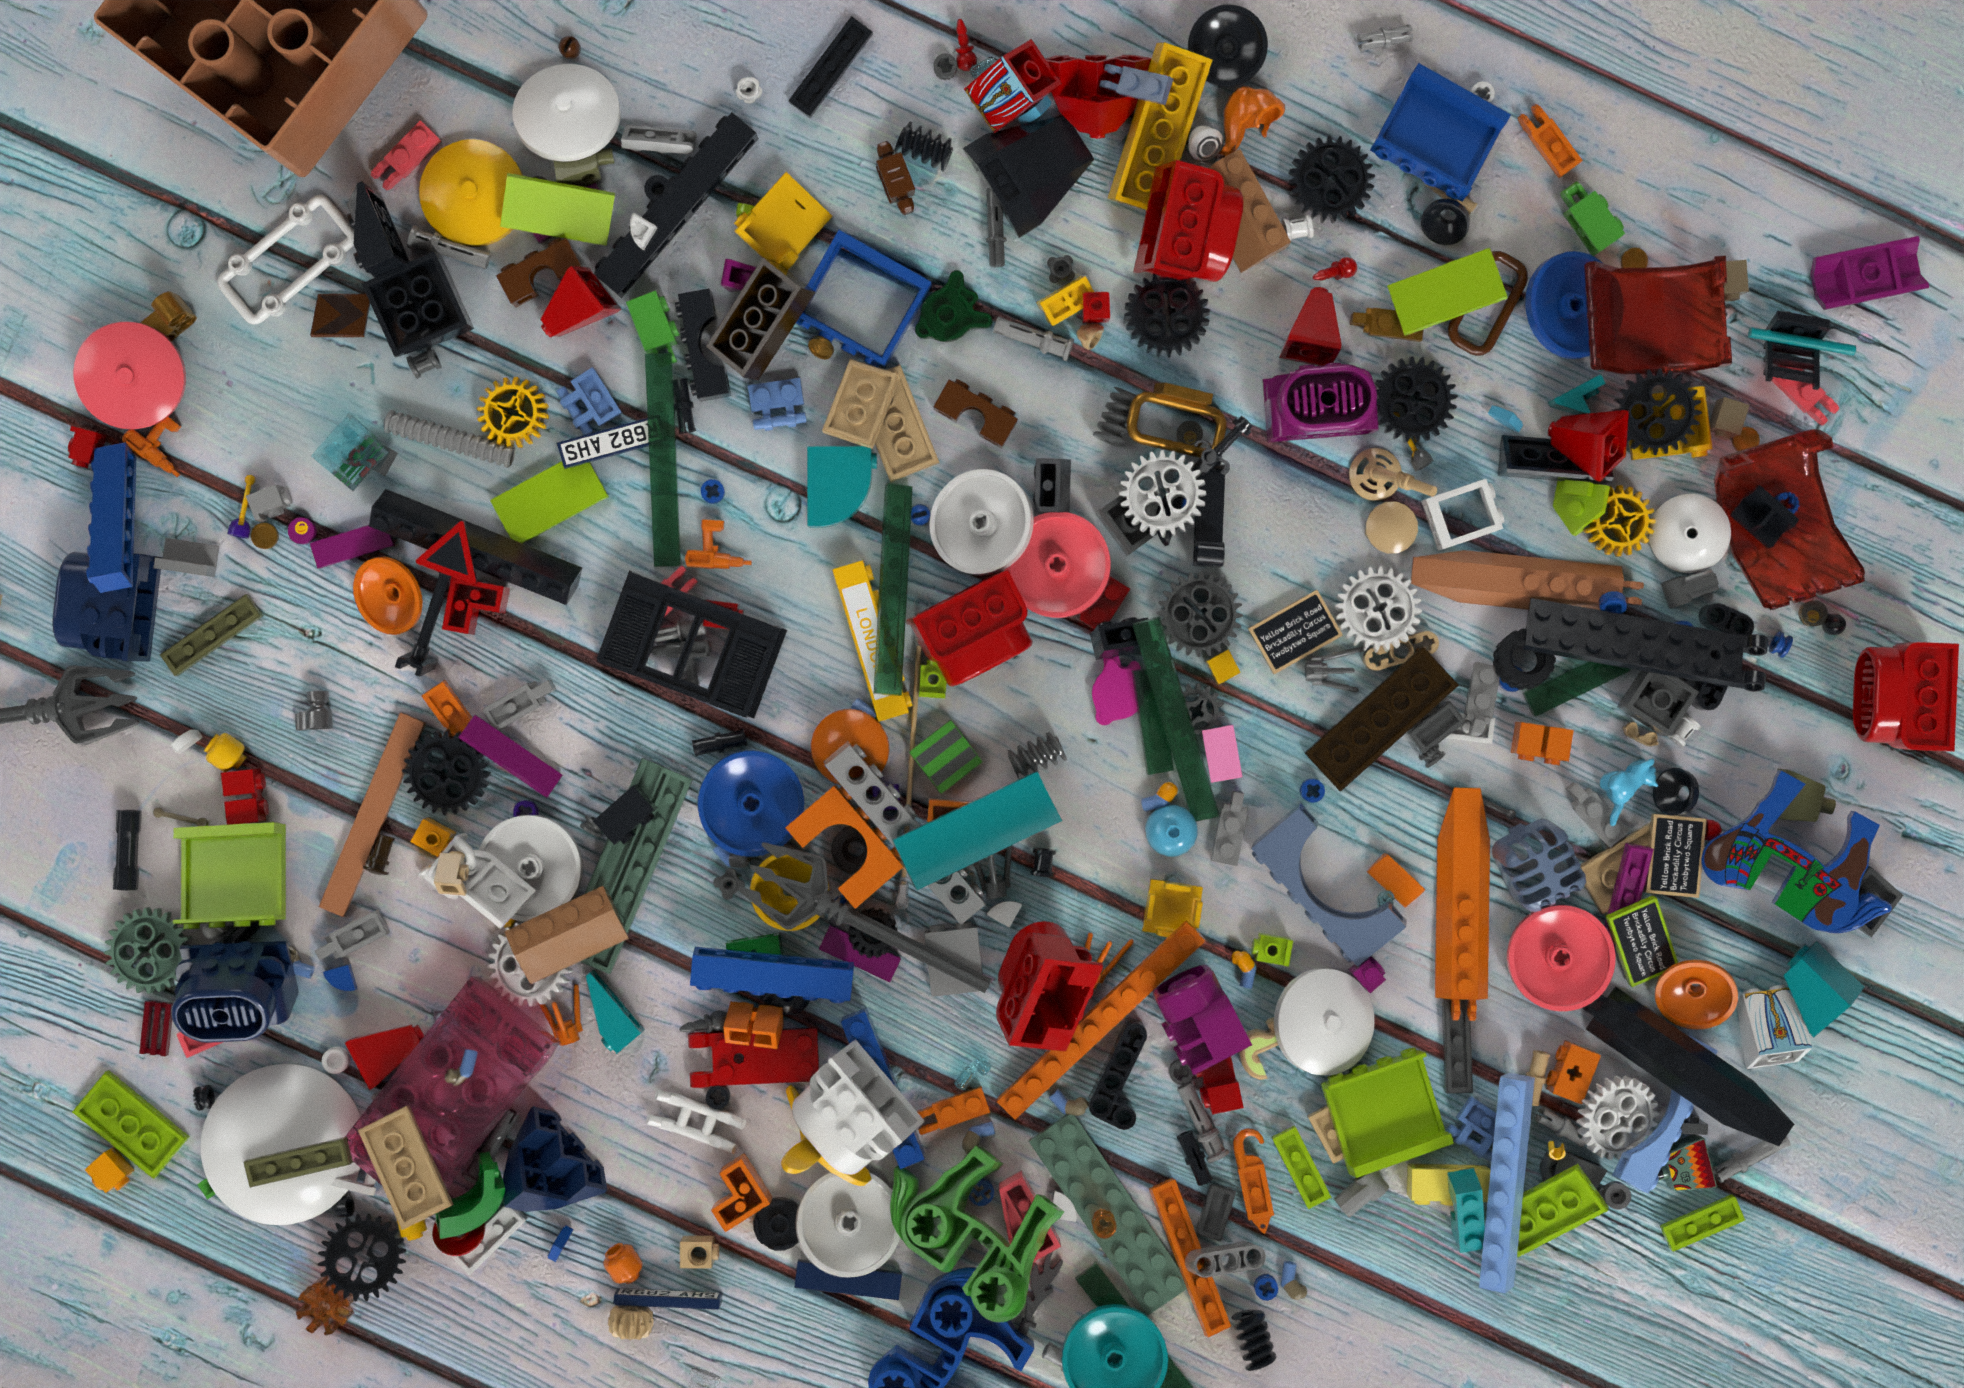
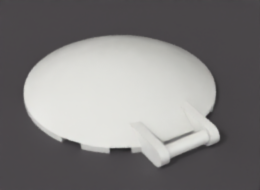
[200,1064,377,1225]

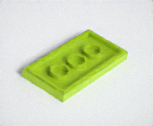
[500,173,615,246]
[1387,248,1508,336]
[490,461,609,544]
[72,1070,190,1179]
[1517,1164,1609,1257]

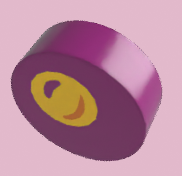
[288,518,317,545]

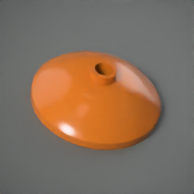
[353,557,423,635]
[811,709,890,786]
[1655,960,1738,1030]

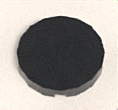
[753,1197,799,1251]

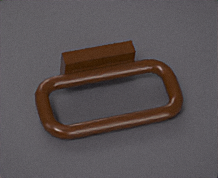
[1447,251,1528,356]

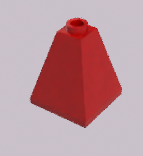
[540,266,622,338]
[1279,287,1342,366]
[1548,410,1629,482]
[345,1024,425,1090]

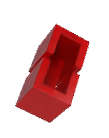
[221,768,269,825]

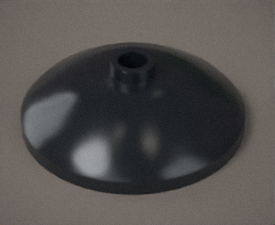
[1188,5,1268,87]

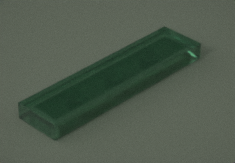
[1522,661,1630,717]
[1131,666,1174,775]

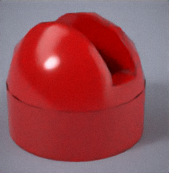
[1705,819,1722,841]

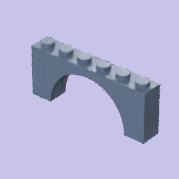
[1251,803,1407,967]

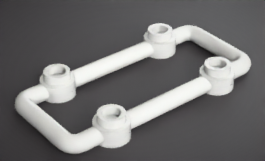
[217,195,354,325]

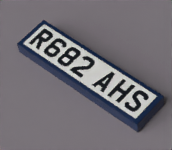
[557,415,667,469]
[613,1288,723,1310]

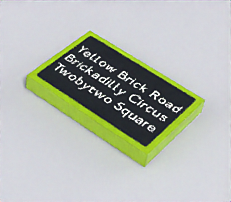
[1605,895,1678,987]

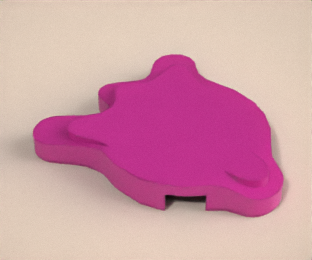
[1092,656,1162,726]

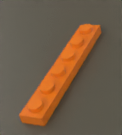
[1149,1178,1231,1338]

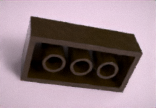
[706,258,816,380]

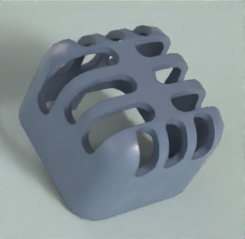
[1492,819,1586,912]

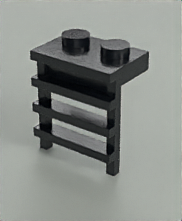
[1763,311,1830,390]

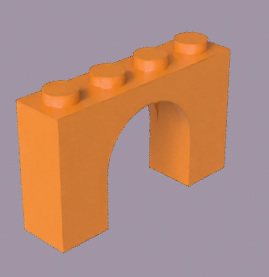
[785,785,904,909]

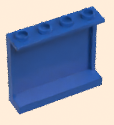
[1370,63,1511,202]

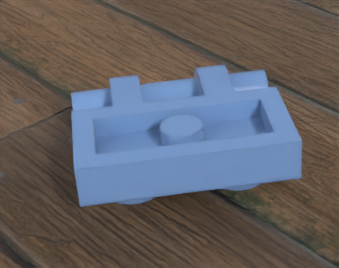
[556,367,622,435]
[748,378,807,431]
[1446,1095,1496,1162]

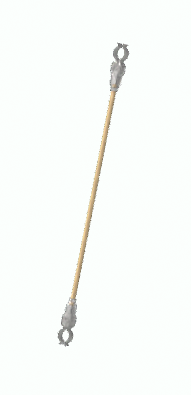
[893,593,930,930]

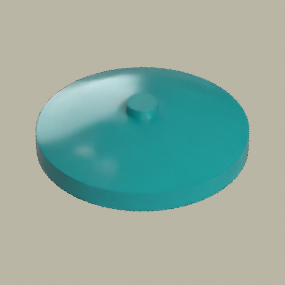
[1061,1304,1168,1388]

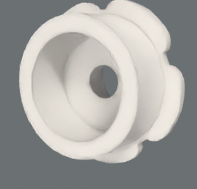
[736,77,762,104]

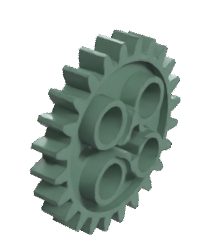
[104,907,192,994]

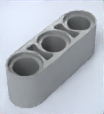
[1185,1242,1266,1278]

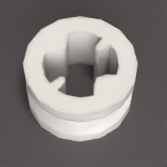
[1470,81,1495,103]

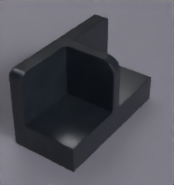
[1730,485,1799,549]

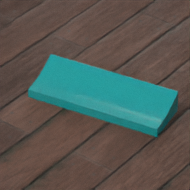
[892,771,1062,890]

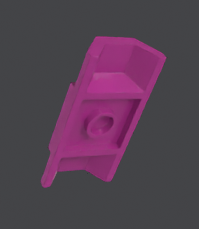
[1810,236,1930,310]

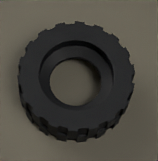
[1493,628,1556,690]

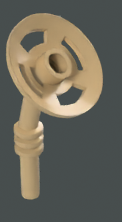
[1349,448,1437,501]

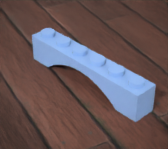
[1612,1035,1718,1194]

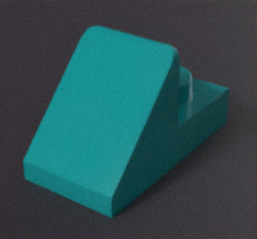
[1548,374,1606,415]

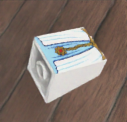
[1737,985,1812,1069]

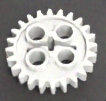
[1119,450,1207,538]
[1335,566,1422,653]
[488,921,573,1007]
[1576,1075,1659,1160]

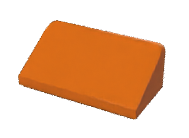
[1366,853,1425,908]

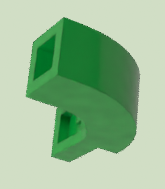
[435,1151,505,1239]

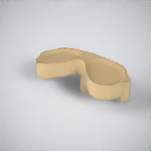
[1623,721,1659,747]

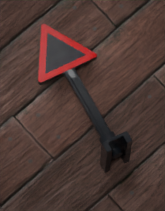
[395,521,478,676]

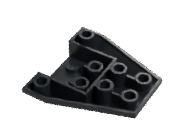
[963,115,1094,238]

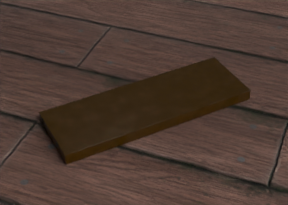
[1304,646,1459,792]

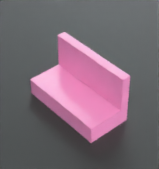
[1202,724,1243,783]

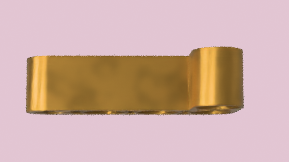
[140,291,197,341]

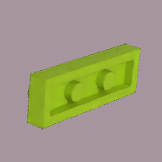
[1271,1125,1332,1209]
[1660,1194,1746,1252]

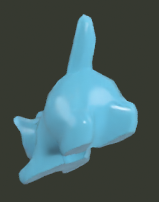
[1600,758,1658,826]

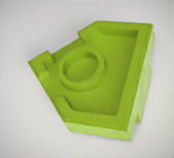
[1553,480,1610,536]

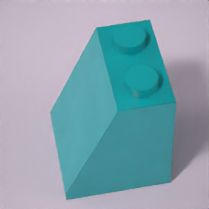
[1784,941,1864,1038]

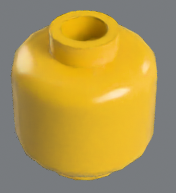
[204,733,246,772]

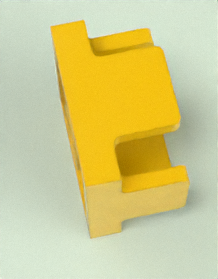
[1142,878,1203,937]

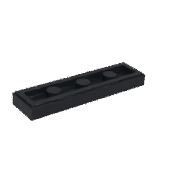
[788,16,873,118]

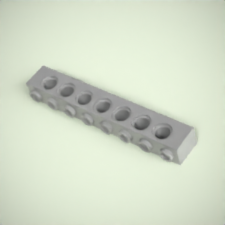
[824,741,986,925]

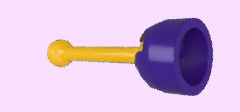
[227,475,256,539]

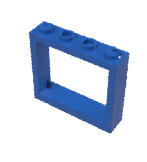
[796,230,932,368]

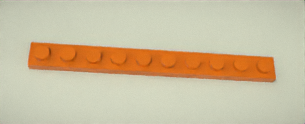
[997,920,1205,1120]

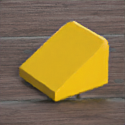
[1205,649,1241,685]

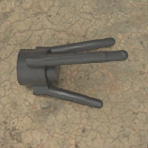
[1305,646,1364,692]
[974,845,1012,899]

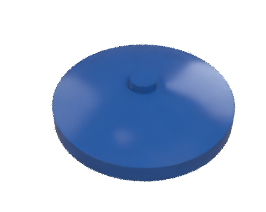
[1525,251,1623,359]
[697,750,804,857]

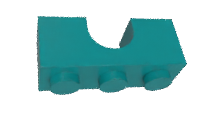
[1447,1168,1485,1253]

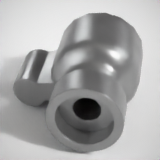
[295,691,333,731]

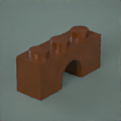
[496,238,583,308]
[933,379,1018,449]

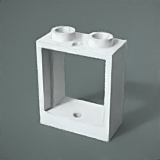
[1421,479,1504,551]

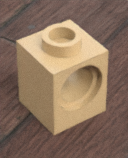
[680,1236,719,1268]

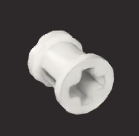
[1282,215,1314,241]
[1667,714,1701,747]

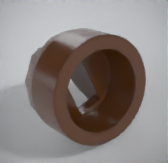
[558,36,581,59]

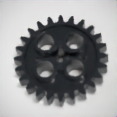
[1288,135,1375,224]
[1124,274,1210,358]
[1374,356,1458,443]
[1612,368,1702,455]
[402,729,491,815]
[318,1213,407,1302]

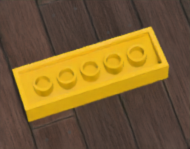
[1108,42,1213,210]

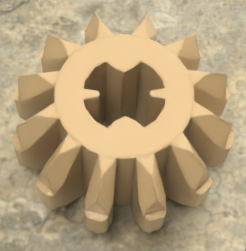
[608,1305,654,1341]

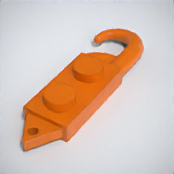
[1233,1128,1274,1234]

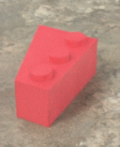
[999,1170,1061,1262]

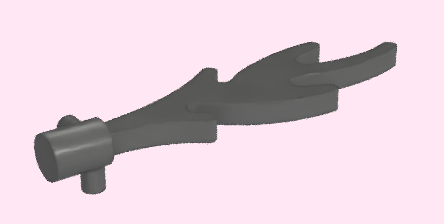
[1017,1252,1063,1335]

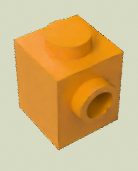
[410,817,457,857]
[84,1147,135,1193]

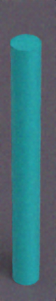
[1748,327,1856,356]

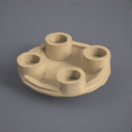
[1365,501,1418,554]

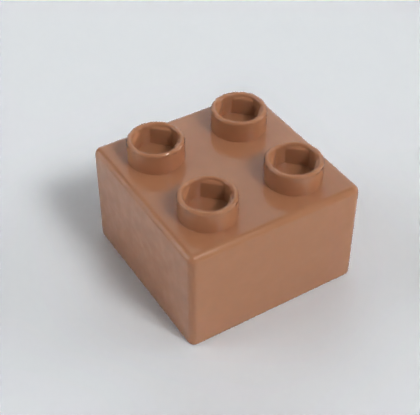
[94,0,428,177]

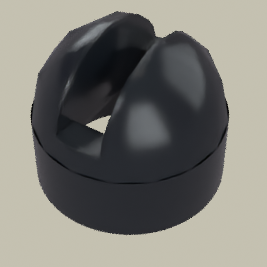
[1822,614,1846,635]
[332,1195,355,1218]

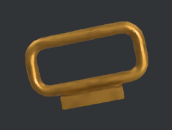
[1127,382,1227,458]

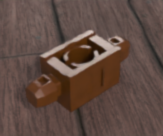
[876,141,915,215]

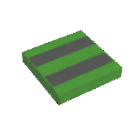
[909,720,983,794]

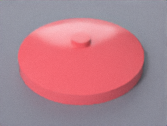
[73,322,186,429]
[1005,512,1111,618]
[1507,905,1615,1011]

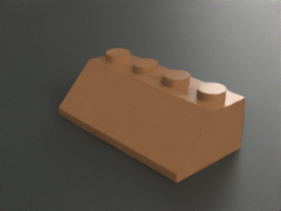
[1208,149,1291,273]
[504,886,629,984]

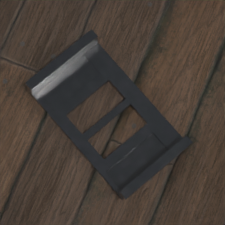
[597,570,787,719]

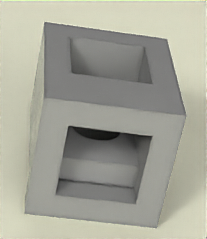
[246,484,293,522]

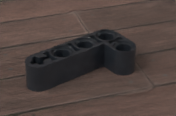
[1193,464,1225,567]
[1691,603,1754,711]
[1088,1019,1147,1130]

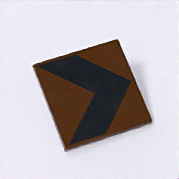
[310,294,370,337]

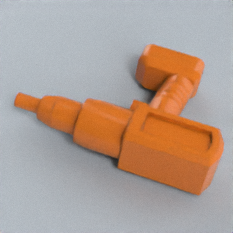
[122,416,182,477]
[685,519,752,569]

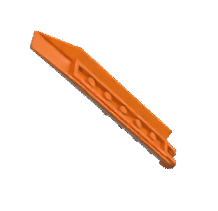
[1435,787,1490,1021]

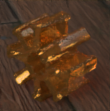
[296,1276,354,1335]

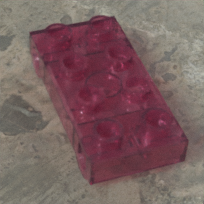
[345,976,561,1190]

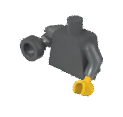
[1539,1141,1631,1210]

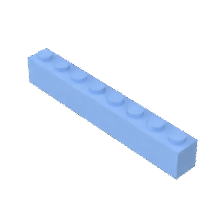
[1479,1073,1535,1293]

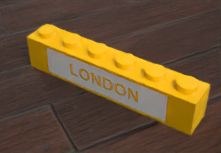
[832,560,913,722]

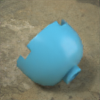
[1145,804,1198,857]

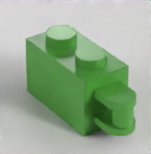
[1560,181,1625,256]
[626,290,680,368]

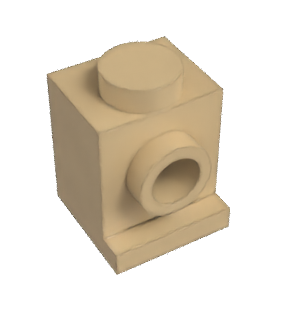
[434,851,469,896]

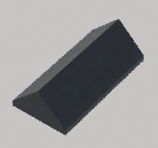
[1498,435,1614,484]

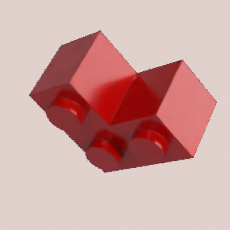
[442,577,510,635]
[1196,1056,1244,1115]

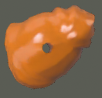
[1220,86,1286,157]

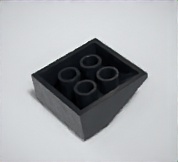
[347,181,410,278]
[362,251,474,357]

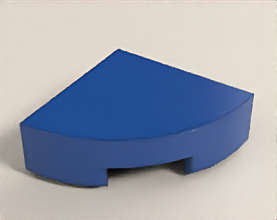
[323,964,358,991]
[547,1225,574,1262]

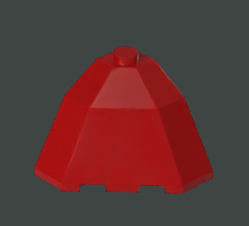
[1045,55,1151,139]

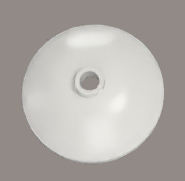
[1648,494,1731,573]

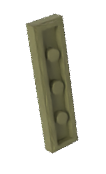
[160,594,264,676]
[243,1136,353,1188]

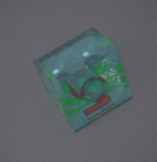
[311,413,389,491]

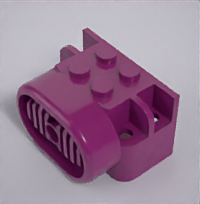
[1262,363,1379,442]
[1153,965,1252,1075]

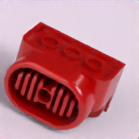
[1133,160,1244,282]
[905,569,1033,687]
[1852,642,1959,752]
[996,921,1103,1052]

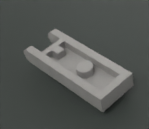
[621,125,697,154]

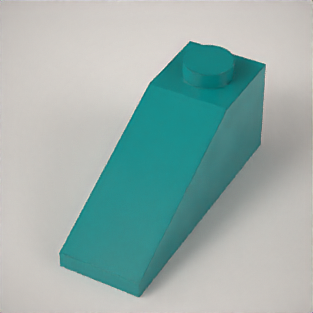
[586,970,645,1054]

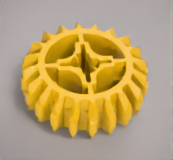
[477,377,549,448]
[1583,485,1656,557]

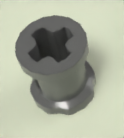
[406,346,442,379]

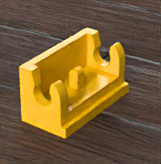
[1036,276,1094,326]

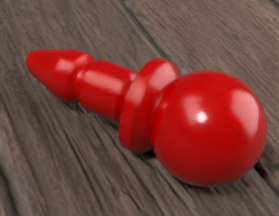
[955,19,977,71]
[1312,257,1357,281]

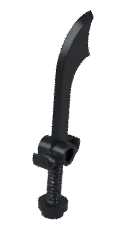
[1156,415,1253,546]

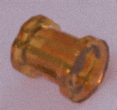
[1091,1209,1117,1239]

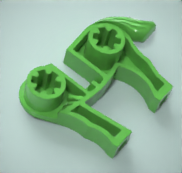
[890,1146,1065,1322]

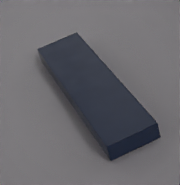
[794,1259,902,1300]

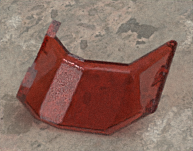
[1584,255,1732,375]
[1713,429,1865,610]

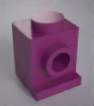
[1348,956,1386,993]

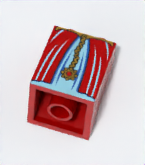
[964,39,1062,133]

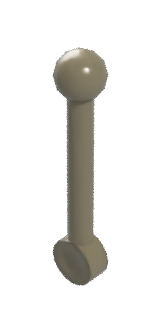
[153,807,208,826]

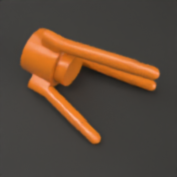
[1084,933,1134,989]
[538,984,583,1046]

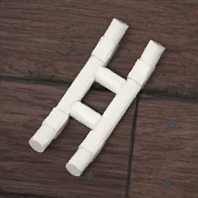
[646,1089,746,1154]

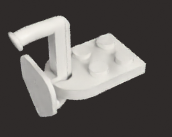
[418,833,536,929]

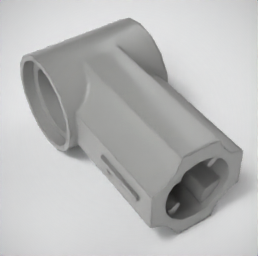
[1334,1171,1389,1218]

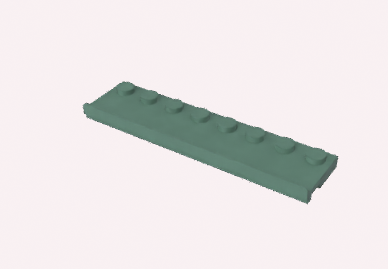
[581,758,693,974]

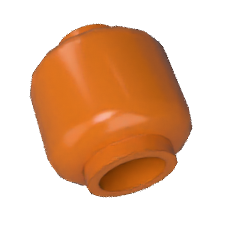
[603,1243,643,1284]

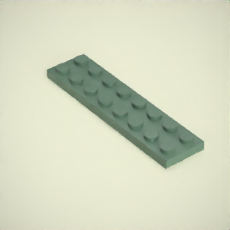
[1029,1114,1187,1315]

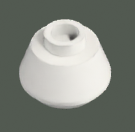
[1188,126,1223,161]

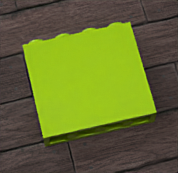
[173,822,286,929]
[1320,1048,1454,1178]

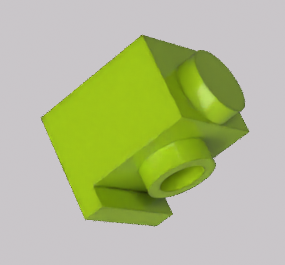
[919,660,947,699]
[1251,933,1293,967]

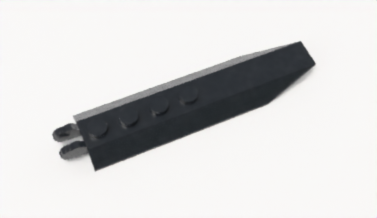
[1582,986,1795,1146]

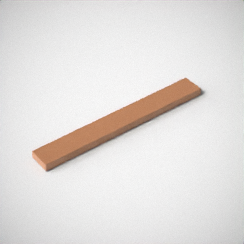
[319,712,427,917]

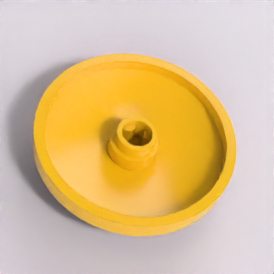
[419,139,523,247]

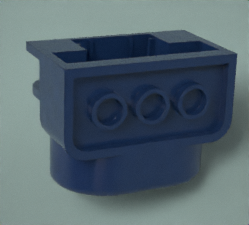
[52,552,163,662]
[171,941,299,1043]

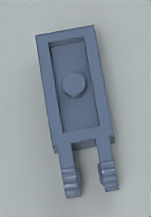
[1099,64,1173,105]

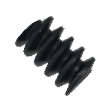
[894,121,953,172]
[1231,1309,1277,1371]

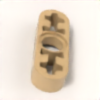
[1363,631,1439,671]

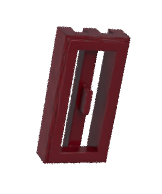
[139,1000,173,1057]

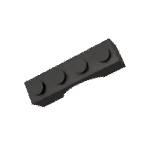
[675,288,731,402]

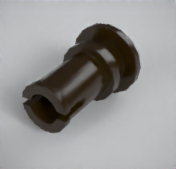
[363,834,395,875]

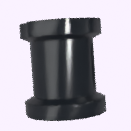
[1030,848,1056,877]

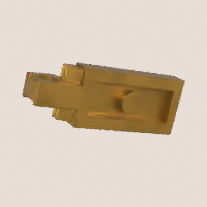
[1350,308,1424,342]

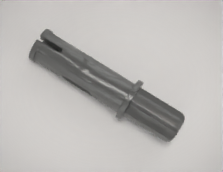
[986,187,1007,268]

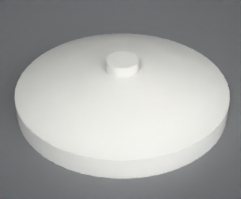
[512,64,621,162]
[930,469,1034,576]
[479,815,583,921]
[1274,968,1375,1076]
[796,1172,900,1277]

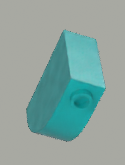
[807,446,877,528]

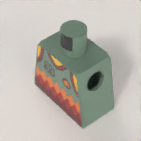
[1657,1134,1717,1191]

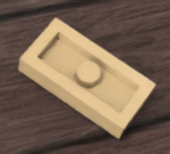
[1307,1105,1344,1164]

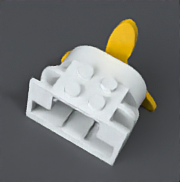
[781,1039,925,1186]

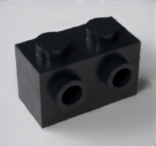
[1033,458,1071,512]
[1090,617,1154,660]
[593,784,658,845]

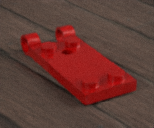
[688,1027,819,1088]

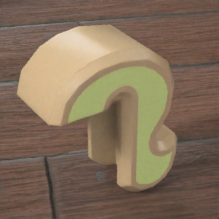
[1238,1017,1278,1080]

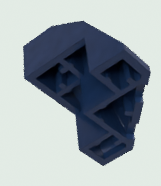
[503,1106,607,1212]

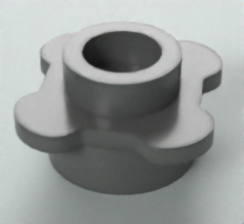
[1047,255,1075,283]
[713,868,745,900]

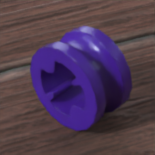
[513,800,539,817]

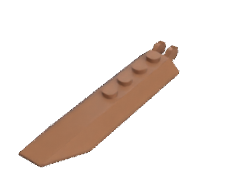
[1410,550,1644,610]

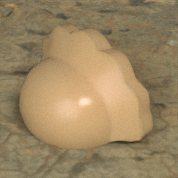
[1076,323,1104,350]

